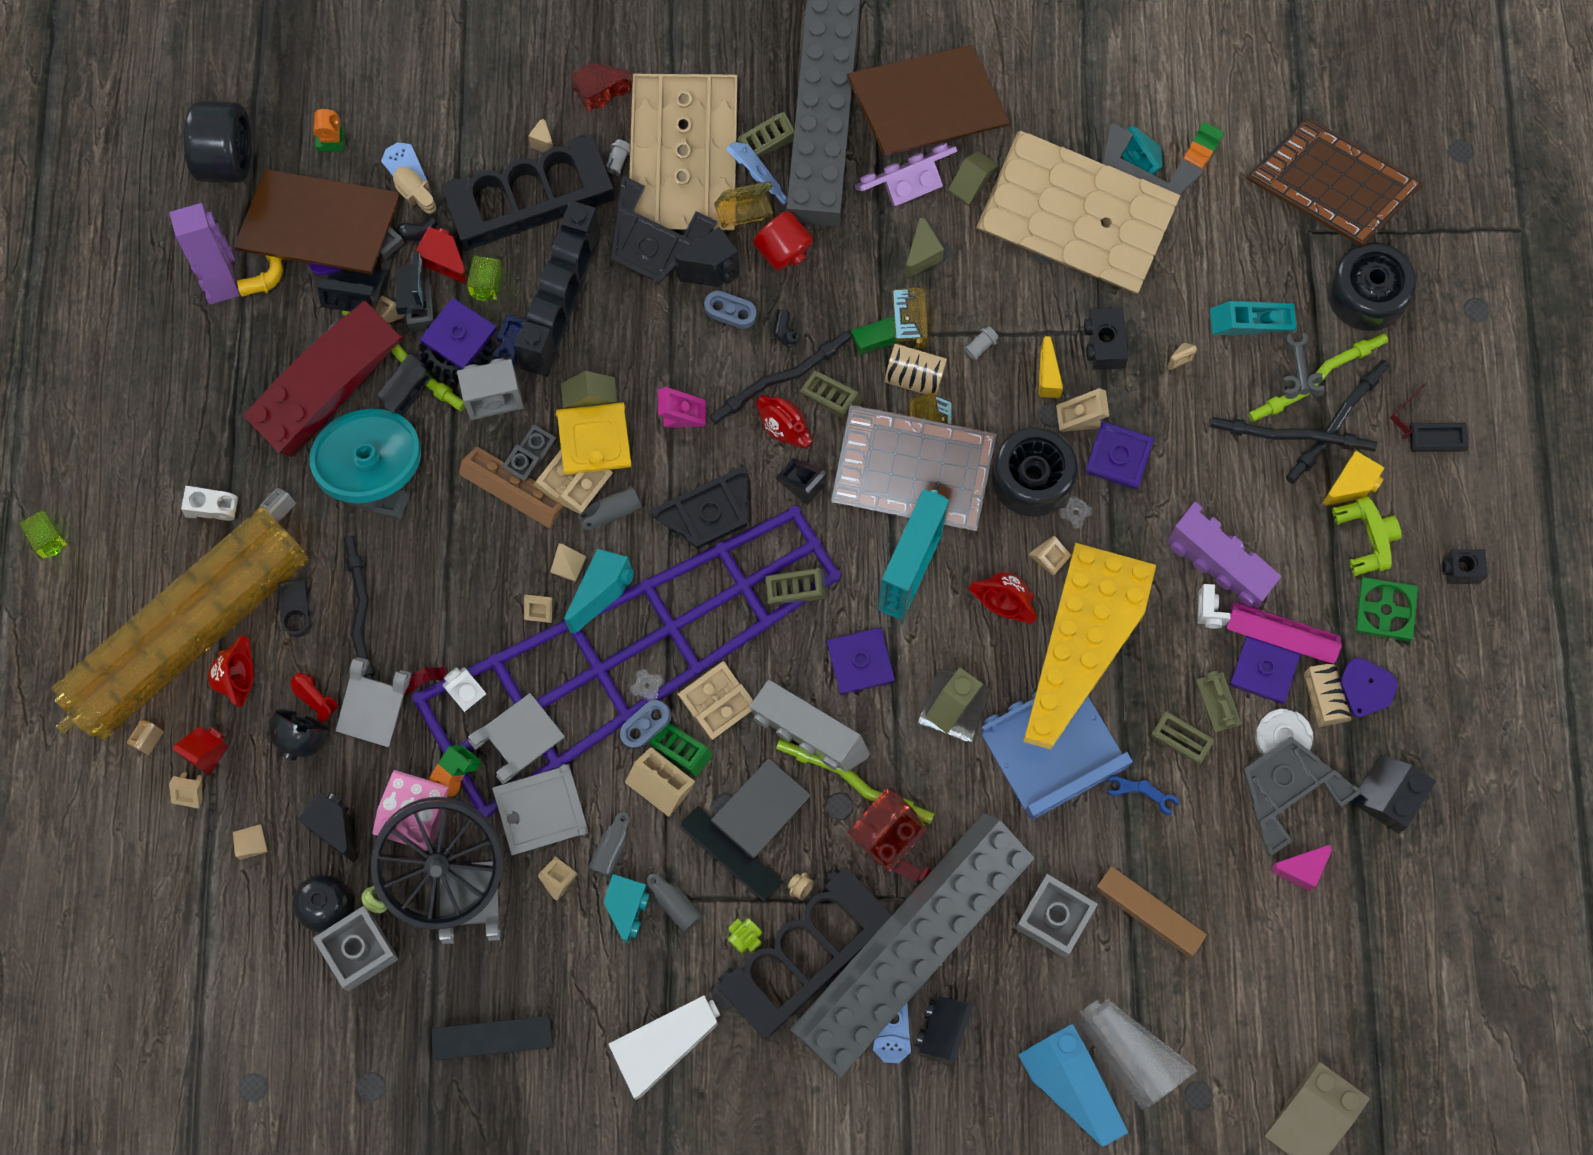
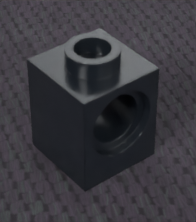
[1441,549,1488,584]

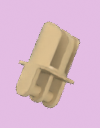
[393,167,436,214]

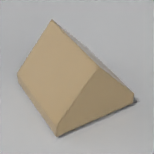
[528,119,553,153]
[524,595,555,623]
[127,720,164,756]

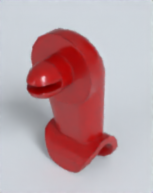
[290,673,338,722]

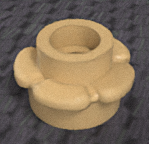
[788,872,814,900]

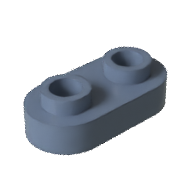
[704,291,757,329]
[620,700,671,748]

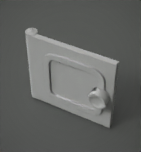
[492,764,589,855]

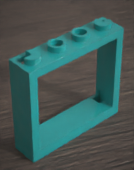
[878,489,950,621]

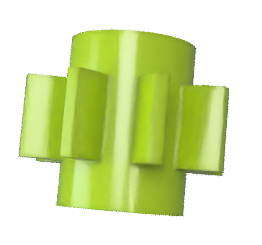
[727,918,763,954]

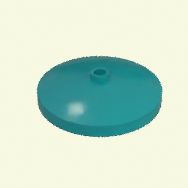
[309,409,421,503]

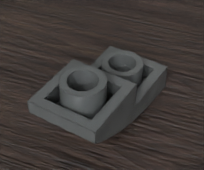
[502,424,558,482]

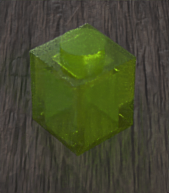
[467,256,503,301]
[19,510,67,558]

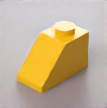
[1322,451,1384,506]

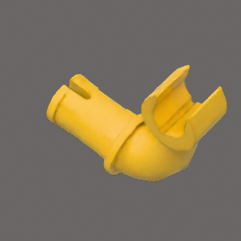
[237,255,283,297]

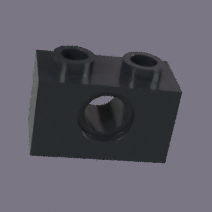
[1084,308,1128,370]

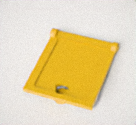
[555,402,631,475]

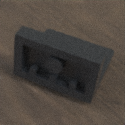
[317,269,386,312]

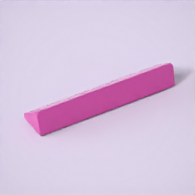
[1227,602,1342,664]

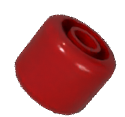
[753,211,813,271]

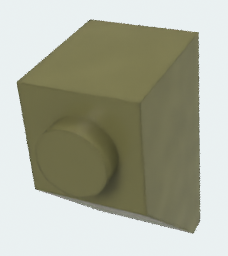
[925,667,983,734]

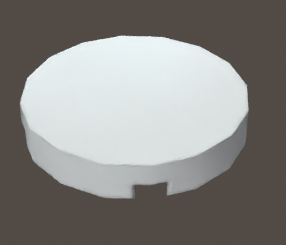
[1255,709,1313,754]

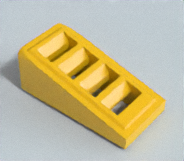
[1038,336,1063,398]

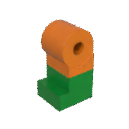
[313,109,345,152]
[1183,121,1225,170]
[428,745,482,797]

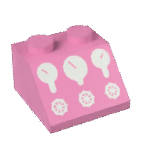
[372,770,449,851]

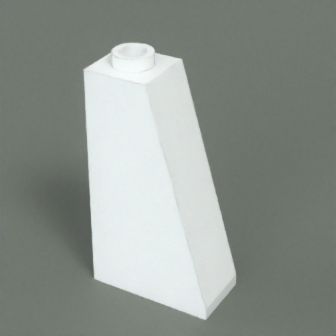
[608,996,720,1100]

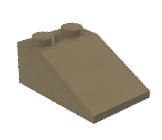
[1264,1062,1370,1155]

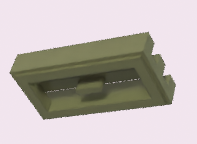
[1151,711,1215,765]

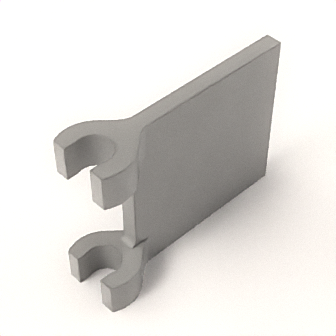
[336,657,412,747]
[468,693,565,785]
[439,861,500,944]

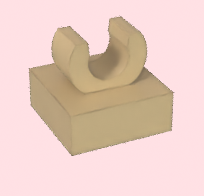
[169,772,203,809]

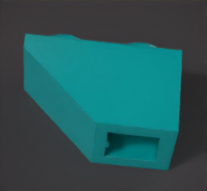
[603,874,650,944]

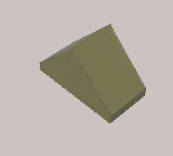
[948,151,1000,206]
[905,218,944,277]
[561,371,618,409]

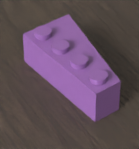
[169,203,241,305]
[1167,502,1281,609]

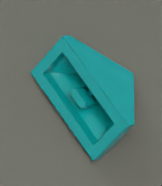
[1122,126,1163,175]

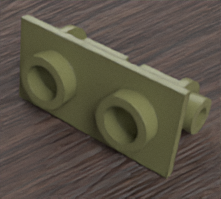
[1196,671,1242,733]

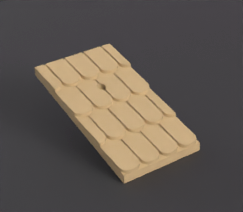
[629,74,738,230]
[976,131,1181,294]

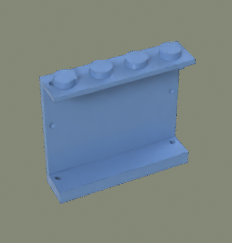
[980,693,1133,821]

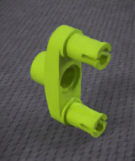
[1332,496,1402,577]

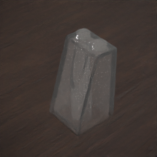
[1077,999,1197,1110]

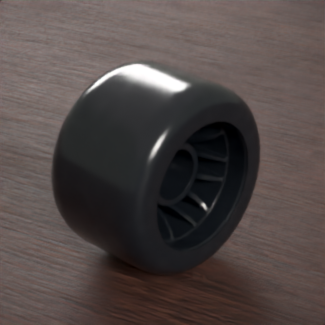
[184,101,252,183]
[1327,242,1416,331]
[991,427,1077,517]

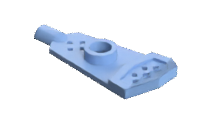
[381,142,432,194]
[726,142,788,205]
[873,1003,911,1064]

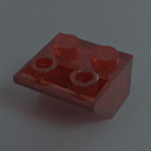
[847,788,928,872]

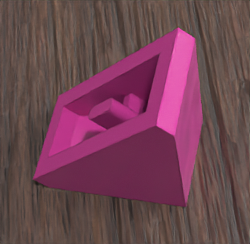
[1270,845,1332,891]

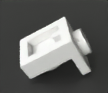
[1197,584,1230,629]
[442,667,486,712]

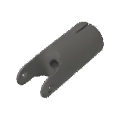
[577,486,642,530]
[588,812,630,879]
[647,874,704,933]

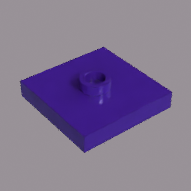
[420,298,497,370]
[1085,421,1154,490]
[826,627,895,695]
[1229,636,1301,705]

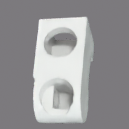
[181,486,238,521]

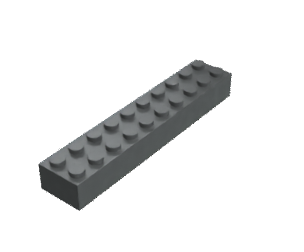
[787,0,860,226]
[790,813,1035,1077]

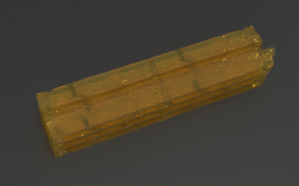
[51,506,310,741]

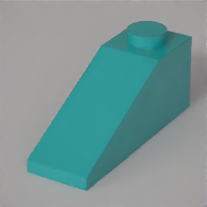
[1210,301,1297,336]
[564,549,634,634]

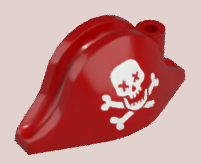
[755,395,813,449]
[968,572,1037,624]
[208,635,254,707]

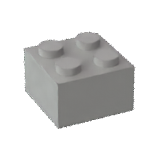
[457,359,524,420]
[1015,874,1098,959]
[313,906,399,991]

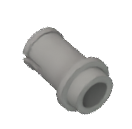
[605,139,631,176]
[964,326,999,360]

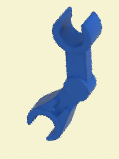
[1106,776,1179,815]

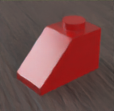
[416,227,468,285]
[172,726,229,775]

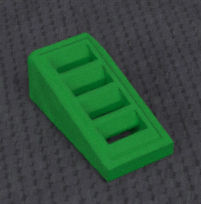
[648,723,712,777]

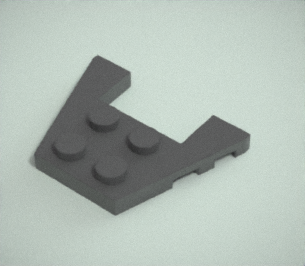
[1103,123,1204,195]
[1242,736,1362,856]

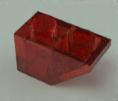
[570,63,633,111]

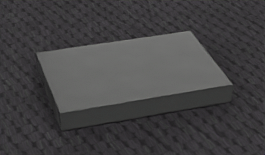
[711,758,811,860]

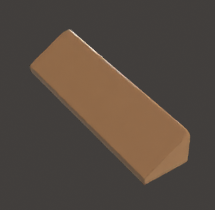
[459,446,565,528]
[1094,866,1207,958]

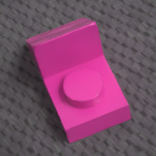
[658,387,706,427]

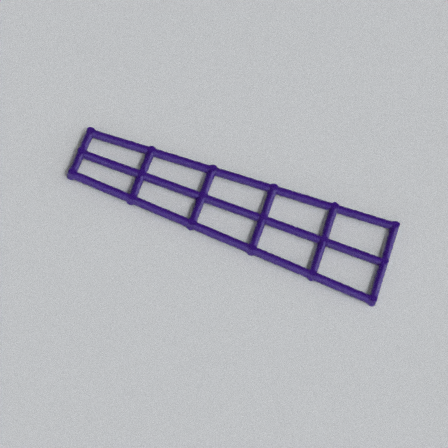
[412,506,841,819]

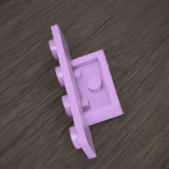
[855,143,957,206]

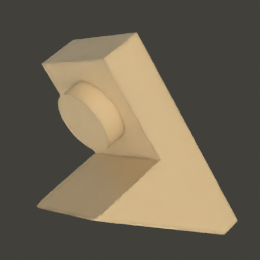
[1056,388,1109,432]

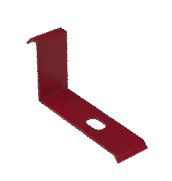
[1390,383,1425,439]
[404,665,447,696]
[873,848,931,883]

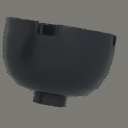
[269,709,329,760]
[293,874,353,933]

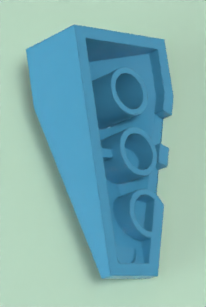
[1018,1024,1129,1147]

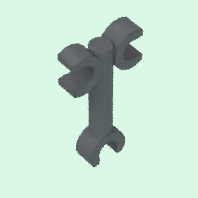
[1283,333,1325,399]

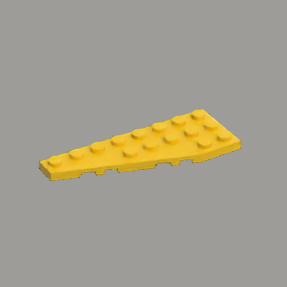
[1023,543,1156,750]

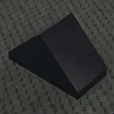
[776,458,826,505]

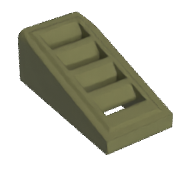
[736,112,794,157]
[800,370,862,421]
[766,568,827,604]

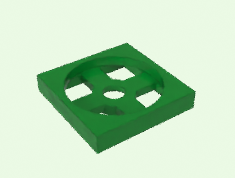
[1355,577,1418,642]

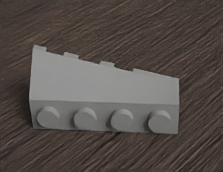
[749,679,870,772]

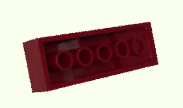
[243,301,403,457]

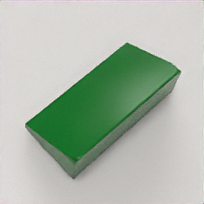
[851,316,910,355]

